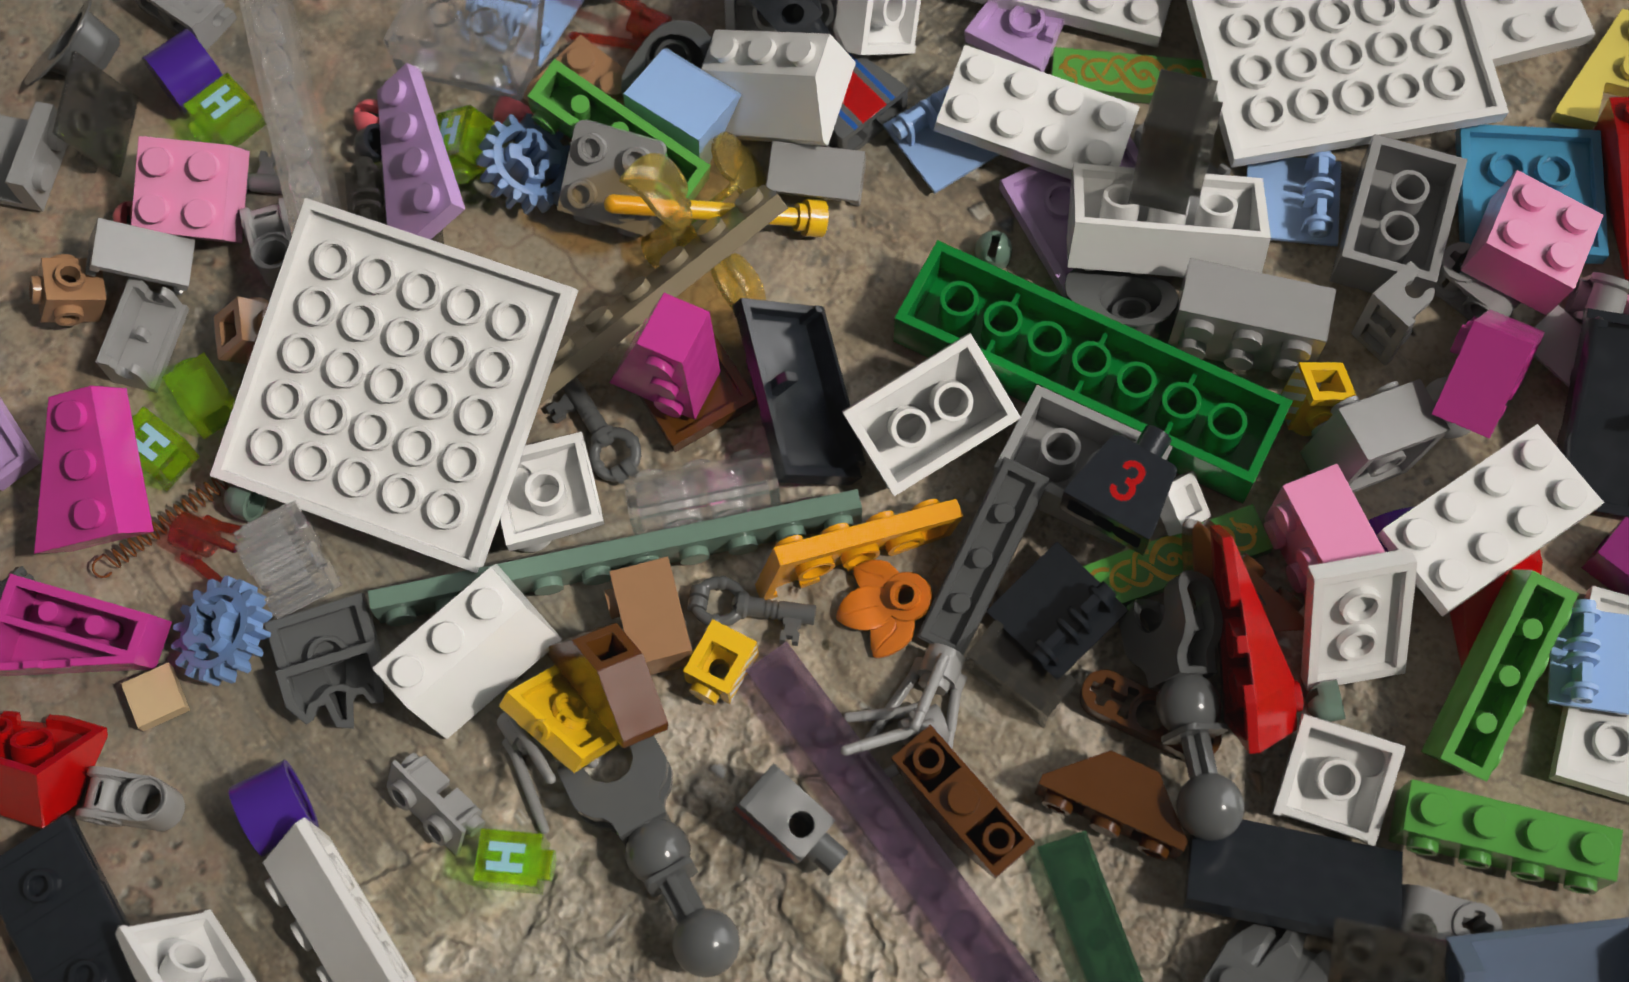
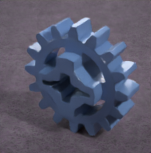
[476,113,571,214]
[171,576,272,686]

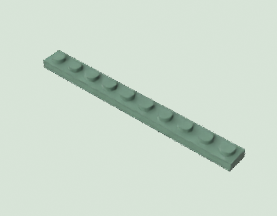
[368,489,862,626]

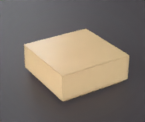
[121,663,190,732]

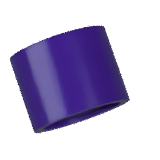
[142,28,228,115]
[228,760,319,857]

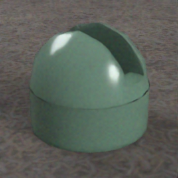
[974,230,1012,269]
[223,485,267,522]
[1306,679,1346,722]

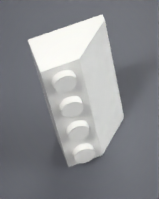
[1067,163,1271,278]
[263,817,417,982]

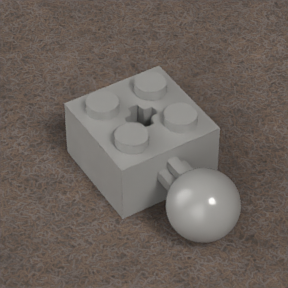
[1300,376,1471,493]

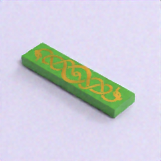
[1051,47,1215,110]
[1083,504,1273,606]

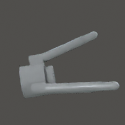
[864,643,967,748]
[840,702,949,796]
[497,711,598,834]

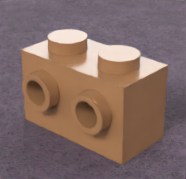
[604,556,693,675]

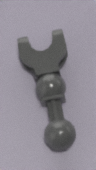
[1119,570,1245,841]
[558,736,740,978]

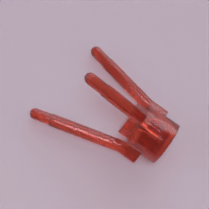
[569,0,672,51]
[167,511,300,582]

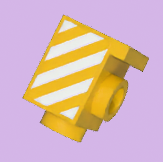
[1280,362,1357,436]
[683,619,759,705]

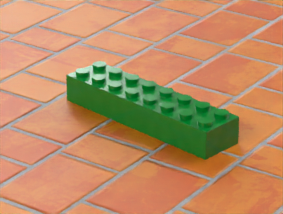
[893,240,1293,504]

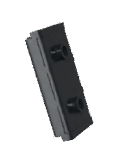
[732,298,866,485]
[1557,308,1629,517]
[0,815,137,982]

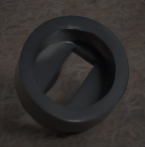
[353,123,382,163]

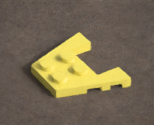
[1550,8,1629,130]

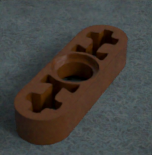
[1080,670,1222,761]

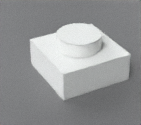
[1160,471,1212,536]

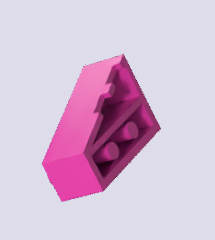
[609,293,720,420]
[1432,310,1545,439]
[34,386,154,554]
[0,574,172,676]

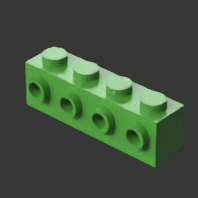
[527,58,711,200]
[1421,569,1579,782]
[1388,779,1623,895]

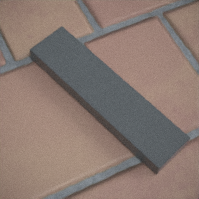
[917,457,1051,656]

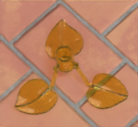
[619,132,767,310]

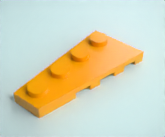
[755,498,964,600]

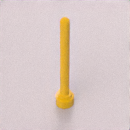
[604,194,829,238]

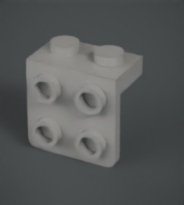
[0,101,73,211]
[557,120,667,238]

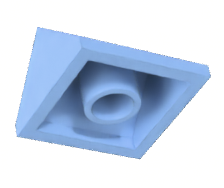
[623,49,742,164]

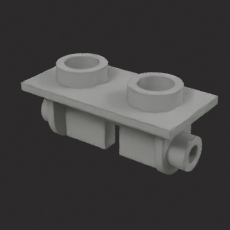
[387,753,486,856]

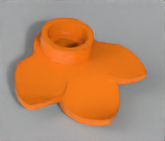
[836,560,932,658]

